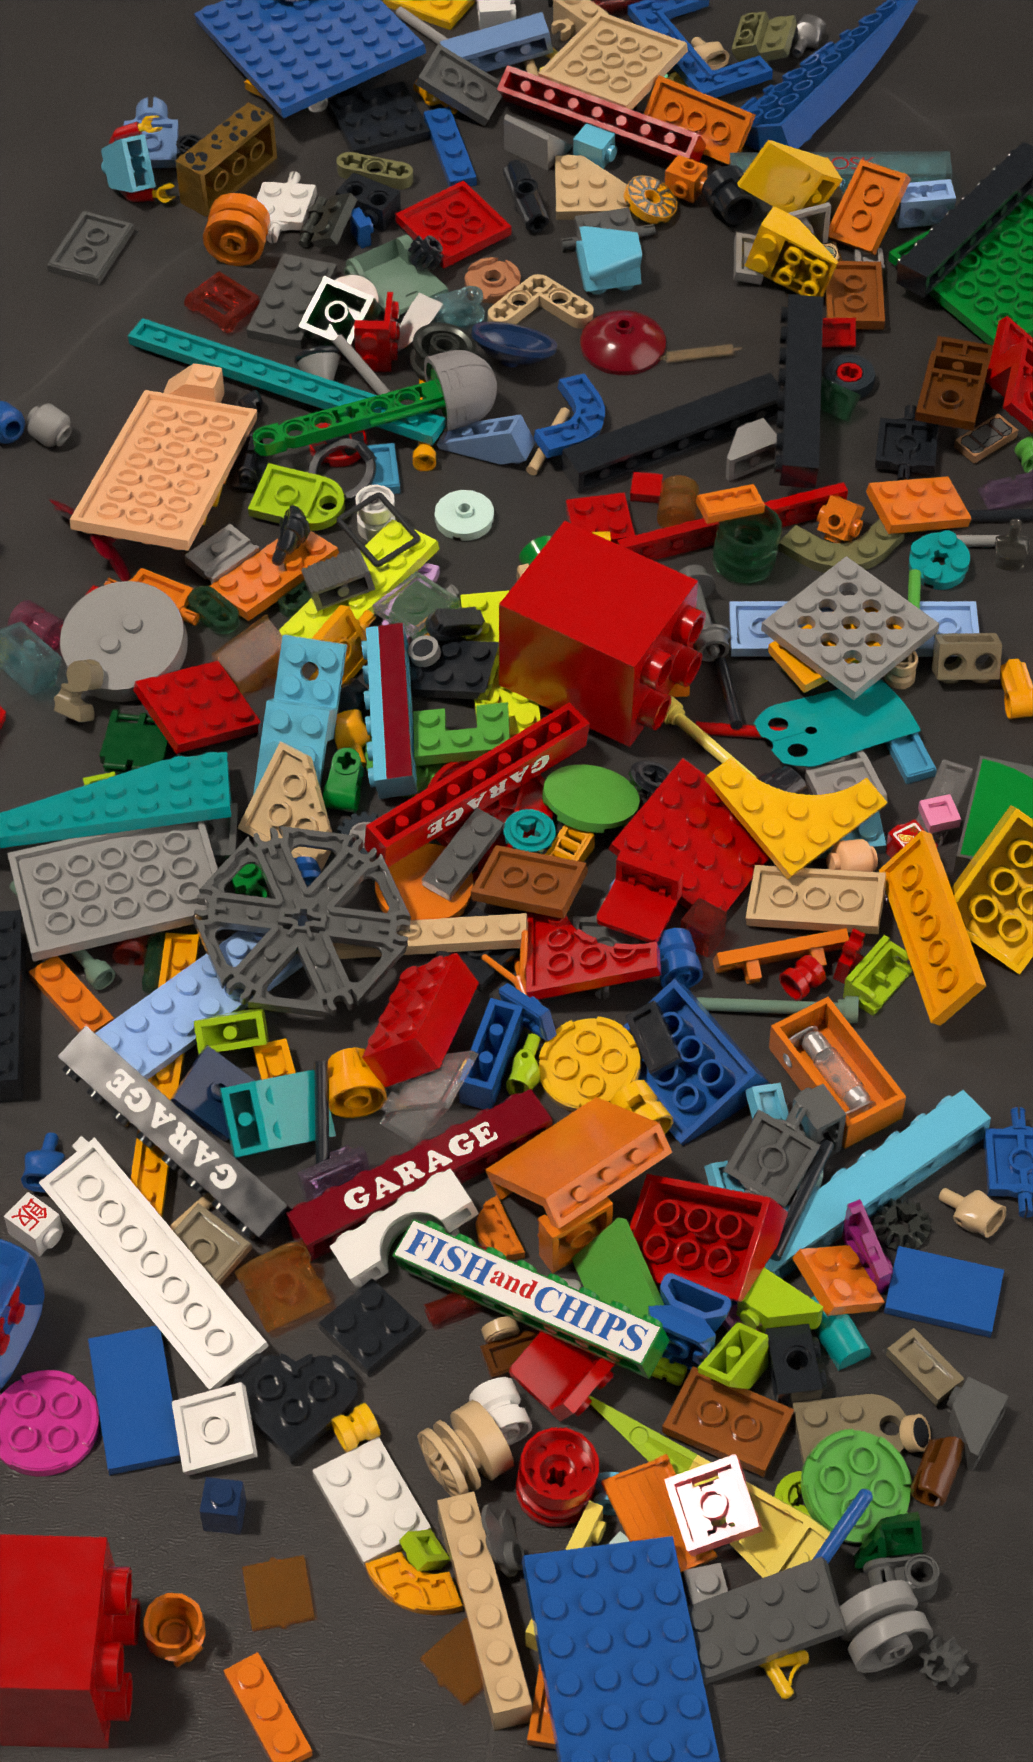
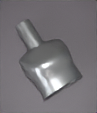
[792,14,827,58]

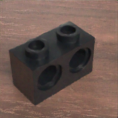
[336,172,401,232]

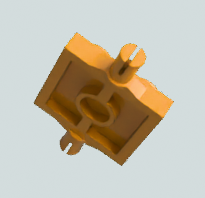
[308,605,375,684]

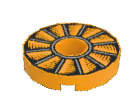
[623,176,677,224]

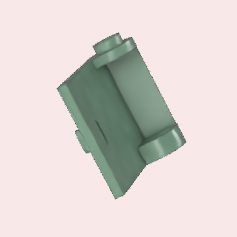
[344,234,449,315]

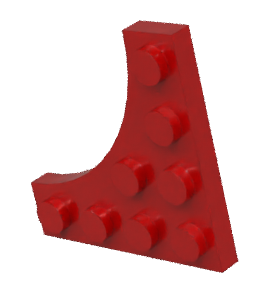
[526,912,661,1000]

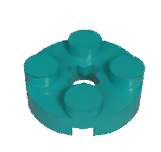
[908,530,970,590]

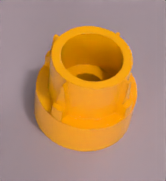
[328,1047,387,1118]

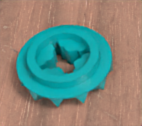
[503,809,556,854]

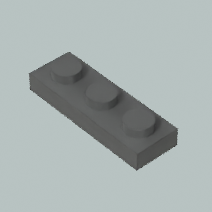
[422,808,504,901]

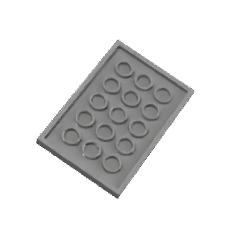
[7,821,218,961]

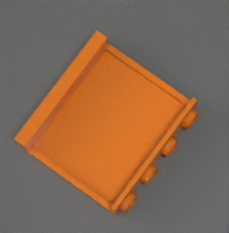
[485,1097,672,1228]

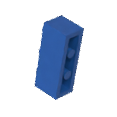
[459,998,523,1109]

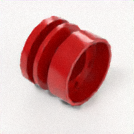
[516,1427,599,1527]

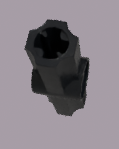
[503,160,549,233]

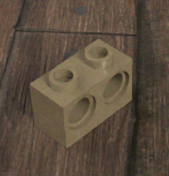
[932,633,1002,683]

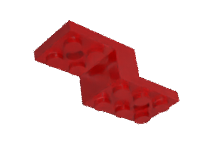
[986,316,1033,434]

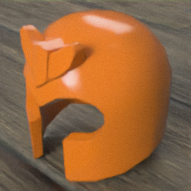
[143,1593,205,1667]

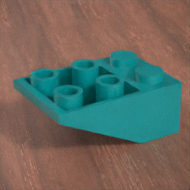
[219,1070,336,1158]

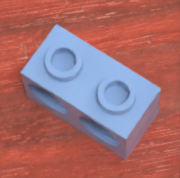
[894,179,956,228]

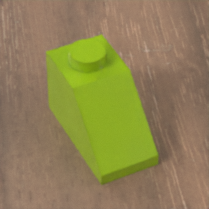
[193,1008,269,1054]
[736,1267,823,1334]
[698,1322,769,1389]

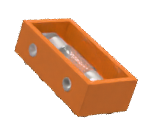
[769,997,906,1149]

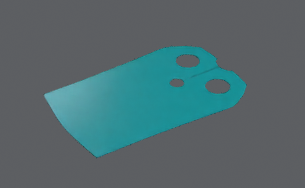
[754,679,921,767]

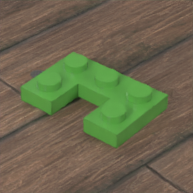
[413,702,510,766]

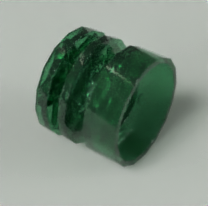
[712,505,782,583]

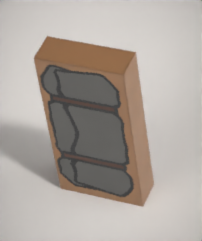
[954,414,1018,464]

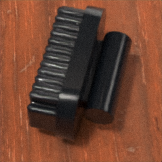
[425,607,485,641]

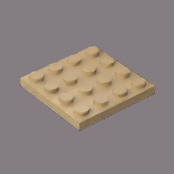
[538,11,688,110]

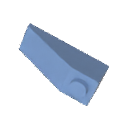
[437,415,536,465]

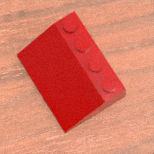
[630,1174,788,1302]

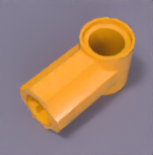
[1000,659,1033,719]

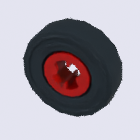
[823,354,876,401]

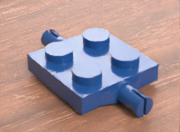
[984,1107,1033,1218]

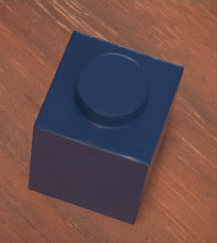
[199,1477,247,1535]

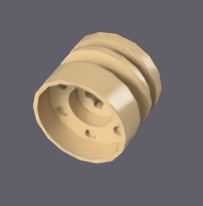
[417,1400,514,1497]

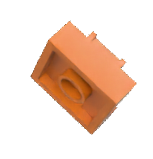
[537,1197,613,1274]

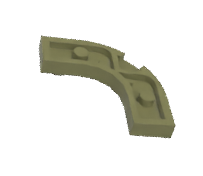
[778,519,905,573]

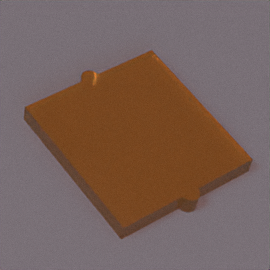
[242,1555,315,1631]
[420,1616,483,1705]

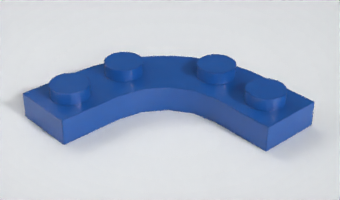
[533,373,605,458]

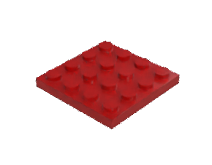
[608,758,769,928]

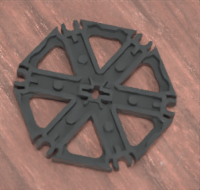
[194,826,411,1018]

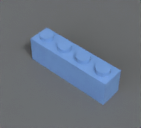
[440,12,553,72]

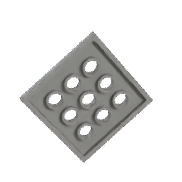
[761,556,939,700]

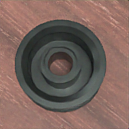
[410,323,476,380]

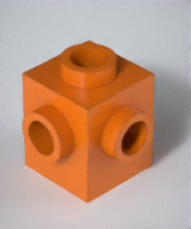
[665,155,708,203]
[817,495,865,543]

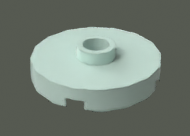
[435,490,494,541]

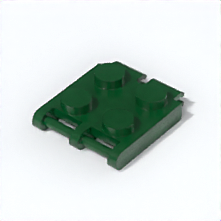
[99,709,170,774]

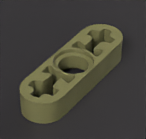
[336,152,413,189]

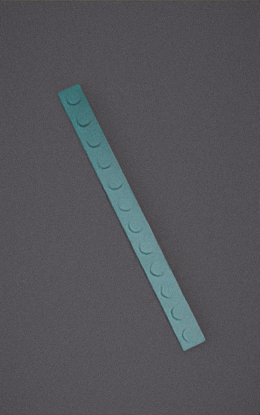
[128,318,446,445]

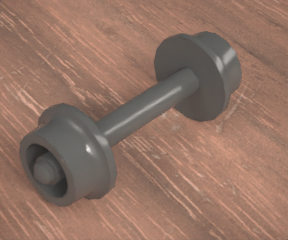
[679,565,731,662]

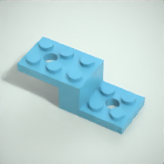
[253,634,347,795]

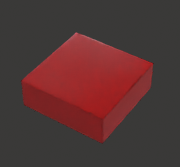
[630,472,663,503]

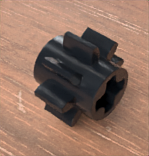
[408,235,444,271]

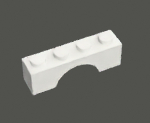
[330,1168,479,1290]

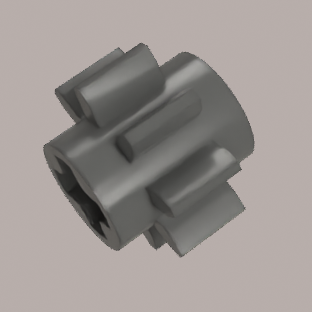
[919,1636,970,1687]

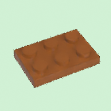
[825,261,885,329]
[471,845,588,919]
[662,1366,794,1477]

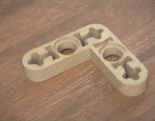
[488,274,594,329]

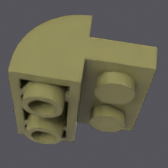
[731,11,797,64]

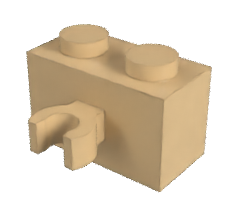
[551,0,608,41]

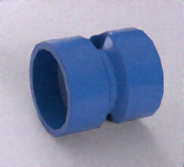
[657,928,703,989]

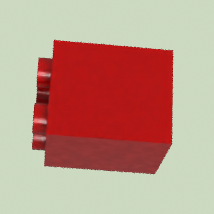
[499,520,706,747]
[0,1534,141,1749]

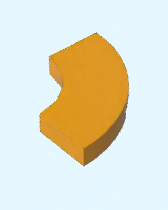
[365,1551,463,1615]

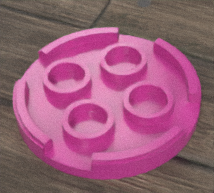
[0,1370,100,1477]

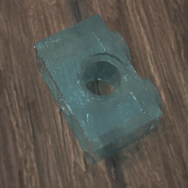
[0,621,62,695]

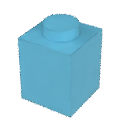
[573,123,617,169]

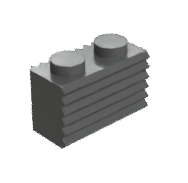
[301,548,375,611]

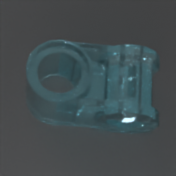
[432,286,485,327]

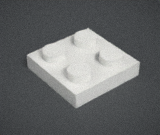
[172,1382,258,1476]

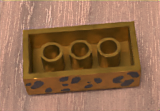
[175,102,277,217]

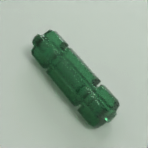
[142,932,166,993]

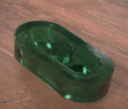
[188,586,240,634]

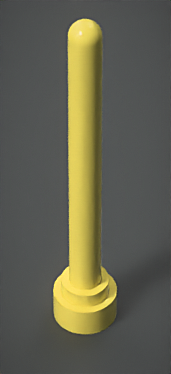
[664,696,756,778]

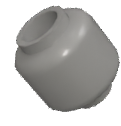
[27,403,72,448]

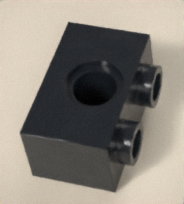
[765,1324,827,1408]

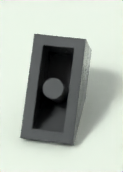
[947,1376,1009,1471]

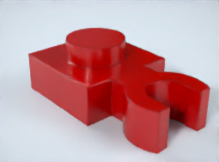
[833,928,866,984]

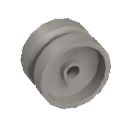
[840,1580,934,1673]

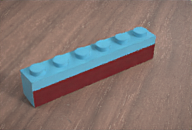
[361,622,418,799]

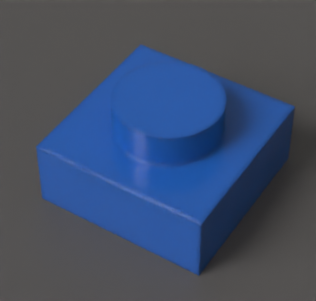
[349,207,374,249]

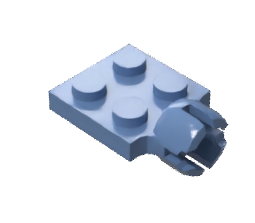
[124,97,179,168]

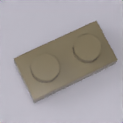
[886,1328,964,1406]

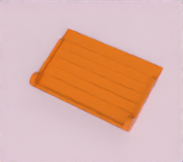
[601,1454,718,1573]

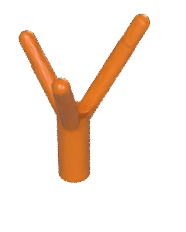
[482,930,528,995]

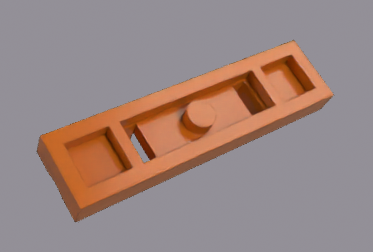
[713,928,849,984]

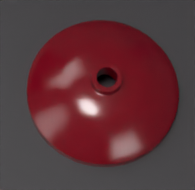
[580,310,666,376]

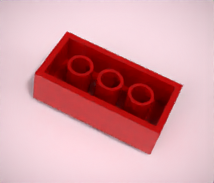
[362,952,479,1088]

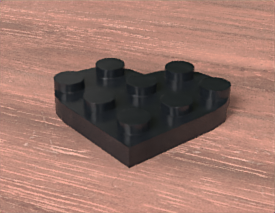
[233,1353,358,1463]

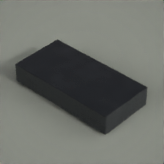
[625,1000,684,1077]

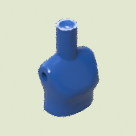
[21,1132,66,1192]

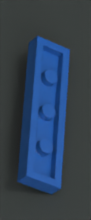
[424,107,477,187]

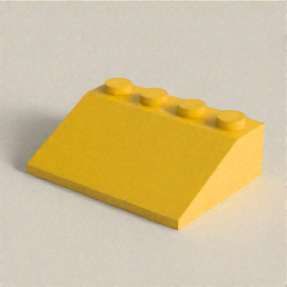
[951,805,1033,975]

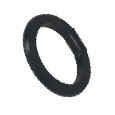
[308,438,377,503]

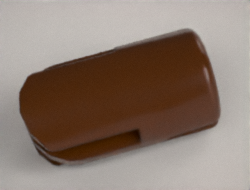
[910,1436,965,1507]

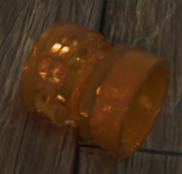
[657,475,699,528]

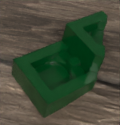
[853,1512,923,1569]

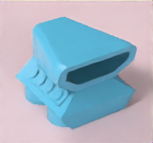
[576,226,642,294]

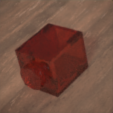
[681,898,727,958]

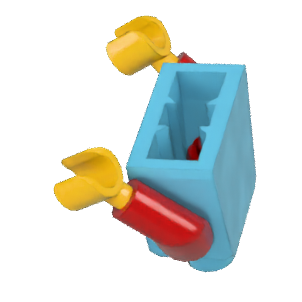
[101,115,176,203]

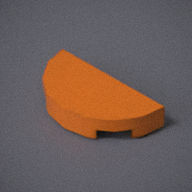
[475,1195,525,1261]

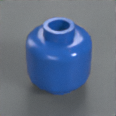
[0,401,26,444]

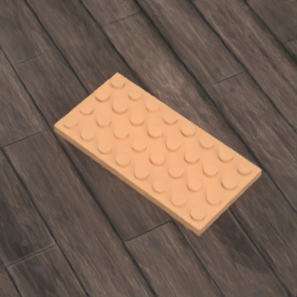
[70,390,257,551]

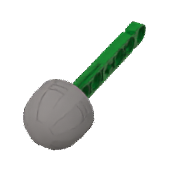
[253,350,497,456]

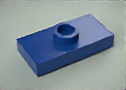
[499,983,557,1041]

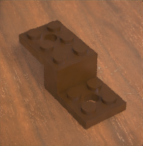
[915,336,993,431]

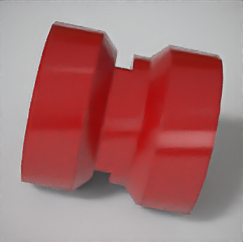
[779,955,826,1001]

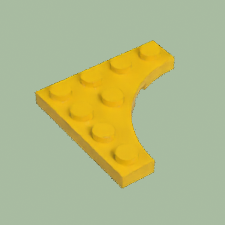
[705,757,888,879]

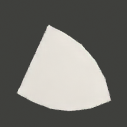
[395,293,443,351]

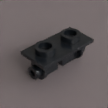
[232,432,269,490]

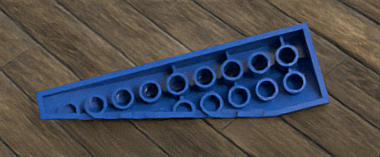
[740,0,918,151]

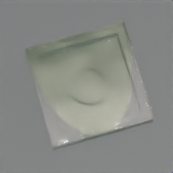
[373,571,461,639]

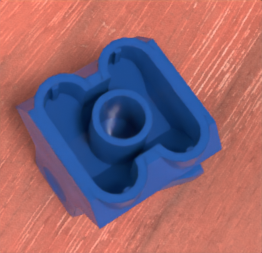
[648,1273,731,1373]

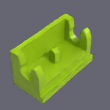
[843,935,912,1016]

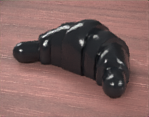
[272,505,310,566]

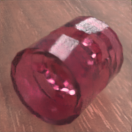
[7,600,64,655]

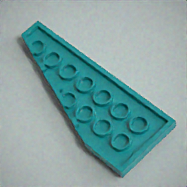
[0,752,232,848]

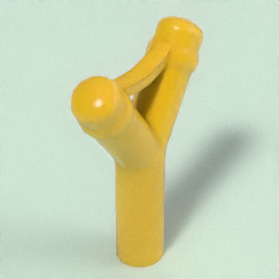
[759,1650,809,1699]

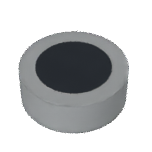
[408,635,441,667]

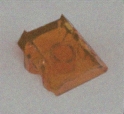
[211,614,283,695]
[234,1242,332,1333]

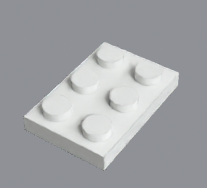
[312,1437,431,1568]

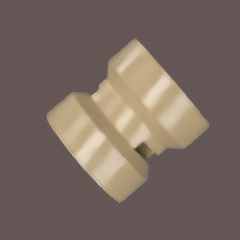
[884,651,918,689]

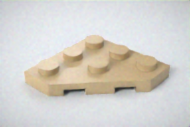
[555,155,639,220]
[237,741,332,871]

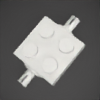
[257,172,317,243]

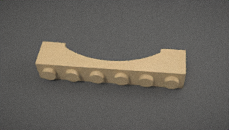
[437,1492,532,1731]

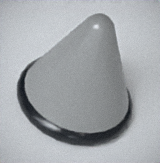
[294,346,342,381]

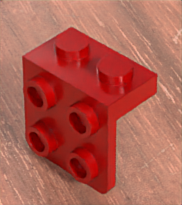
[354,292,400,372]
[596,850,683,943]
[509,1331,615,1421]

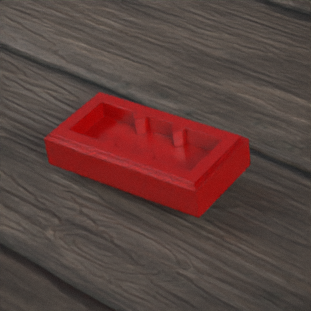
[822,318,856,347]

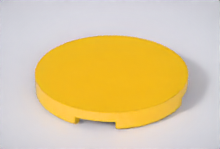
[539,1016,641,1112]

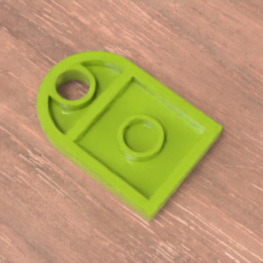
[248,463,345,531]

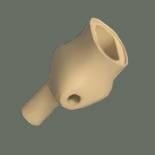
[691,37,729,70]
[939,1188,1006,1238]

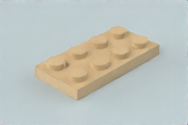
[745,865,887,934]

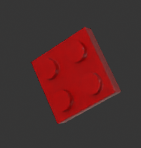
[566,492,635,544]

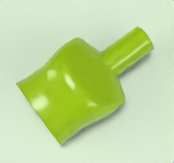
[506,1033,541,1095]

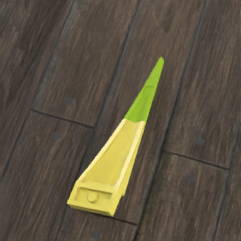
[588,1396,831,1578]

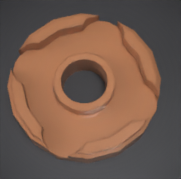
[465,257,521,304]

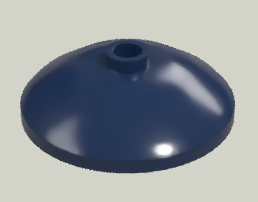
[471,322,557,367]

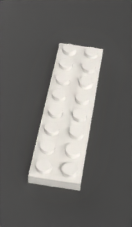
[39,1137,269,1391]

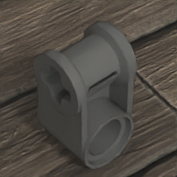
[863,1554,939,1602]

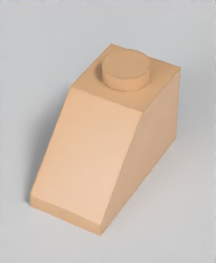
[163,363,225,403]

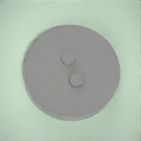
[60,581,188,702]

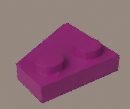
[842,1199,893,1294]

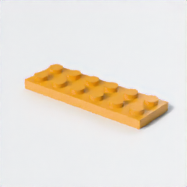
[879,830,986,1026]

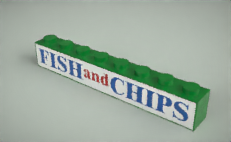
[392,1219,670,1379]

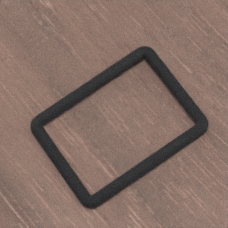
[337,492,420,567]

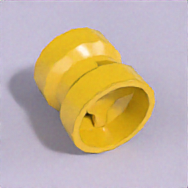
[331,1403,381,1452]

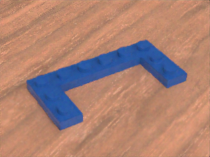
[628,0,773,98]

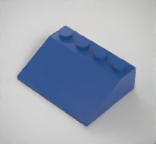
[623,978,770,1145]

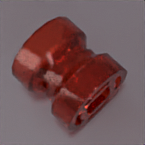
[113,934,150,966]

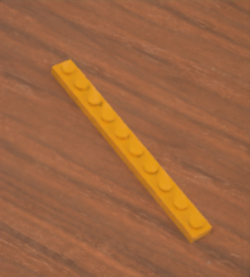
[131,933,200,1218]

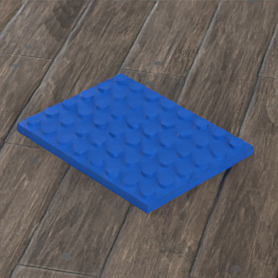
[194,0,426,118]

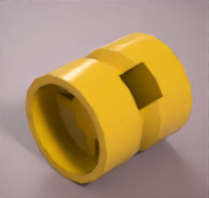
[610,1080,673,1134]

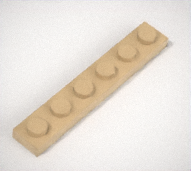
[332,913,528,959]

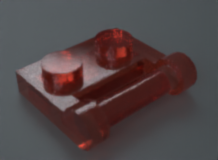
[184,271,260,333]

